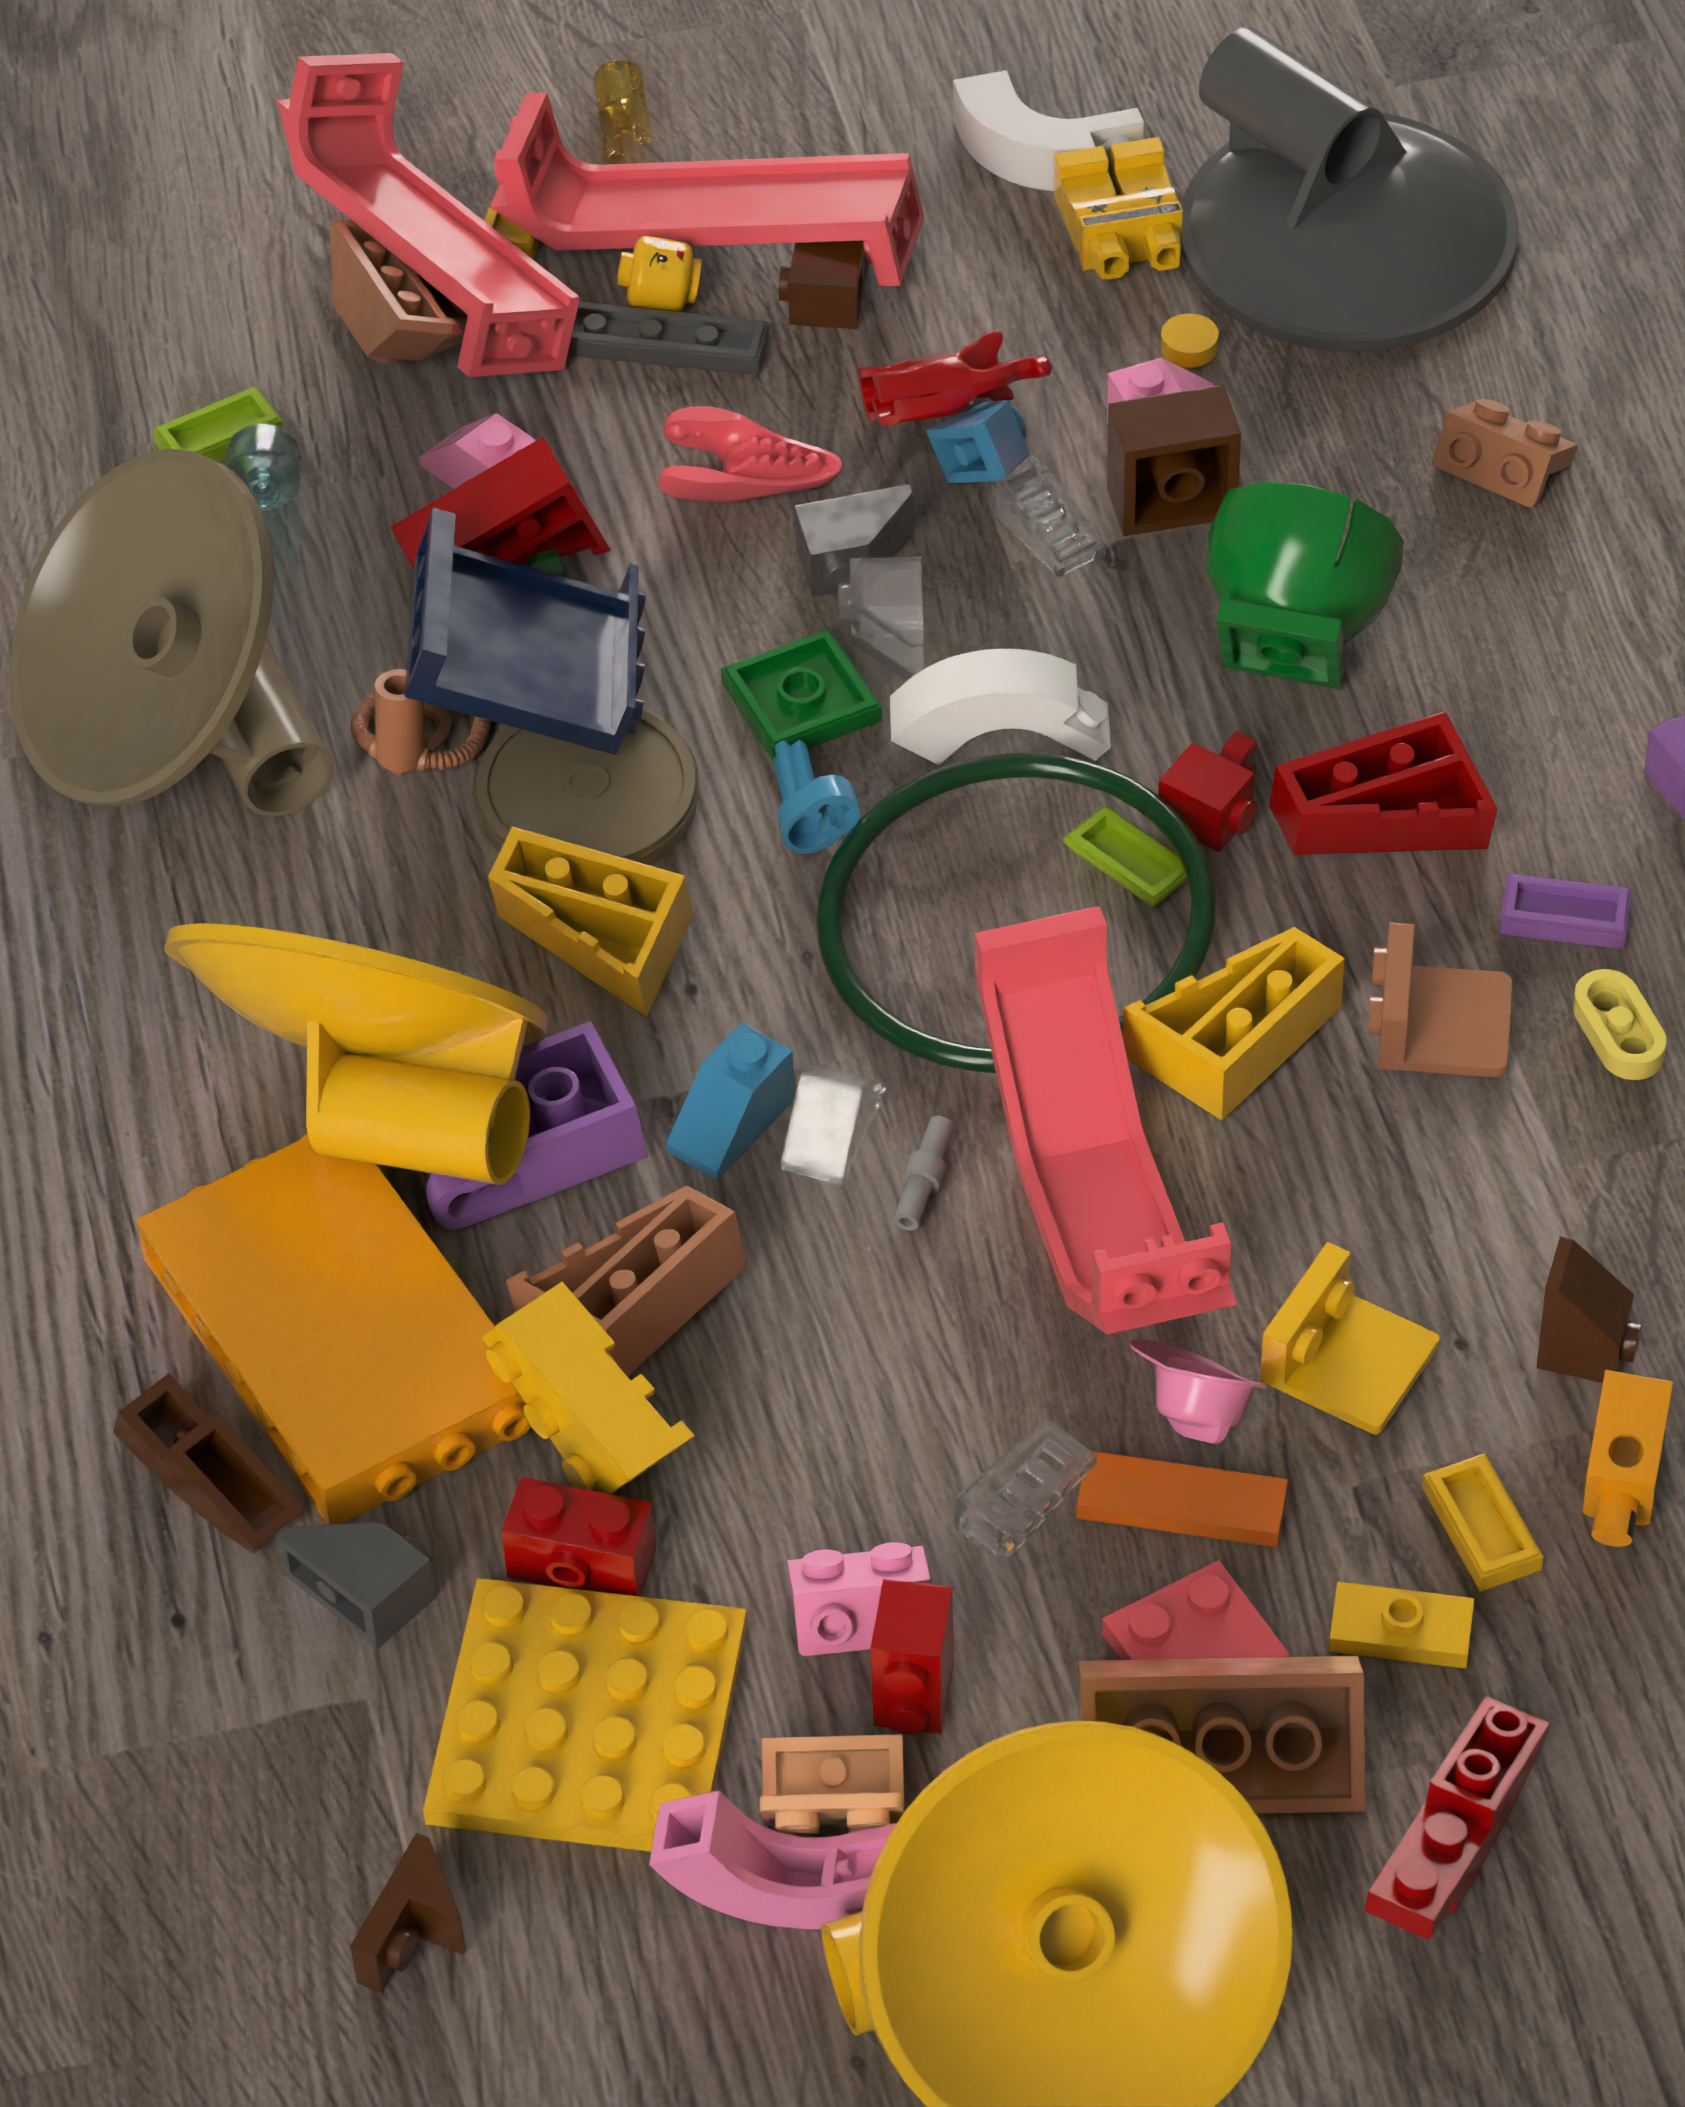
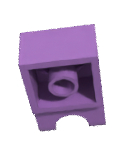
[427,1021,648,1230]

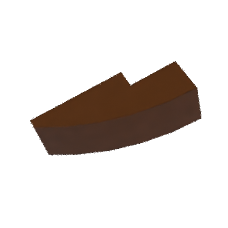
[113,1373,306,1554]

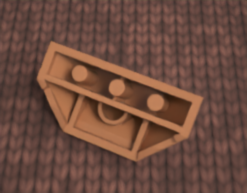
[330,219,468,364]

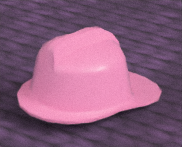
[1129,1339,1268,1444]

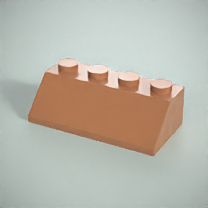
[1079,1656,1366,1814]

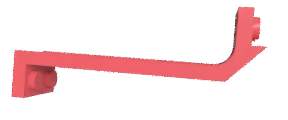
[277,53,580,377]
[489,92,925,287]

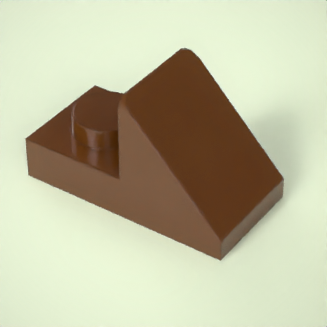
[350,1833,466,1993]

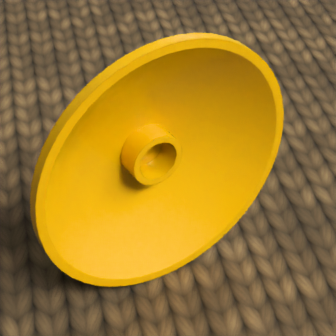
[164,923,550,1185]
[821,1721,1293,2107]

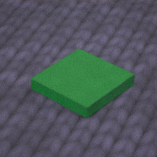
[721,628,882,761]

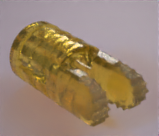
[593,60,652,159]

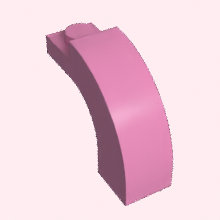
[649,1790,897,1929]

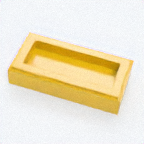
[1422,1453,1544,1592]

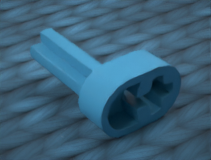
[773,740,860,854]

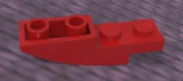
[1364,1696,1550,1940]

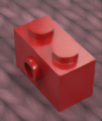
[501,1476,656,1597]

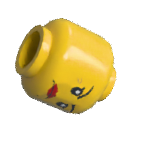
[616,235,702,312]

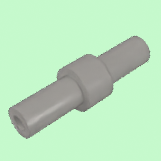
[893,1116,954,1231]

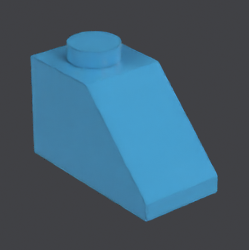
[926,400,1030,484]
[666,1022,795,1181]

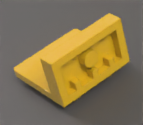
[1260,1242,1440,1435]

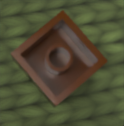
[1107,385,1241,537]

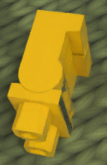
[1054,137,1183,280]

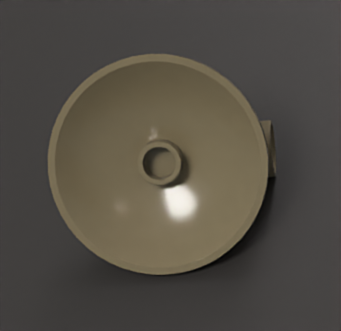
[9,449,334,816]

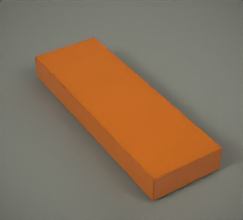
[1076,1451,1288,1548]

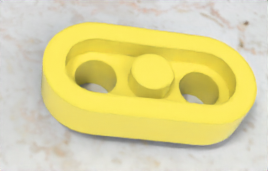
[1573,969,1667,1080]

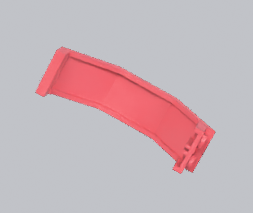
[975,906,1237,1335]

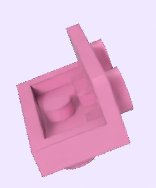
[787,1542,931,1656]

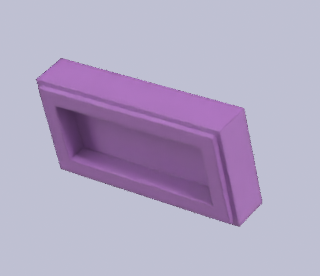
[1499,873,1632,949]

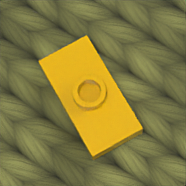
[1329,1581,1475,1669]

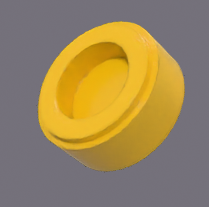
[1161,313,1219,368]

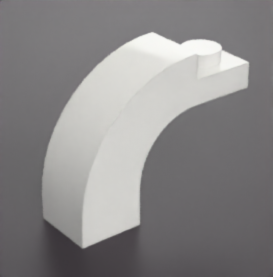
[953,70,1144,191]
[890,649,1111,765]

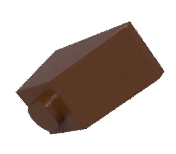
[779,241,868,329]
[1536,1236,1642,1383]

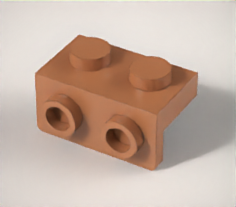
[1432,398,1578,508]

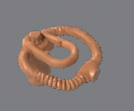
[350,669,491,776]

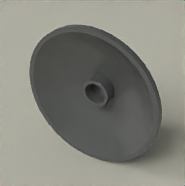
[1181,27,1519,352]

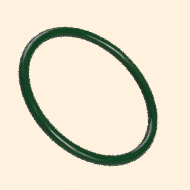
[816,753,1216,1073]

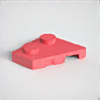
[1102,1560,1290,1660]

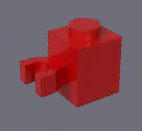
[1158,731,1258,852]

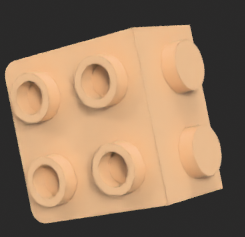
[760,1734,905,1837]

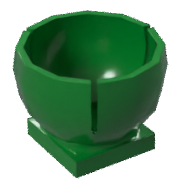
[1206,481,1404,690]

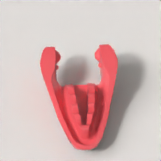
[659,406,842,503]

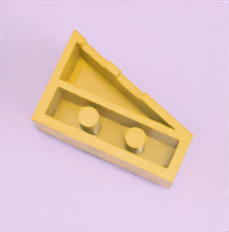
[488,827,694,1017]
[1123,927,1345,1121]
[482,1281,695,1494]

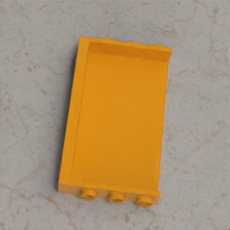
[136,1134,531,1524]

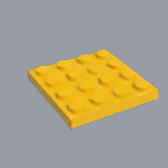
[423,1578,748,1852]

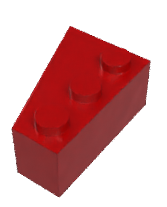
[390,436,611,570]
[1269,711,1498,855]

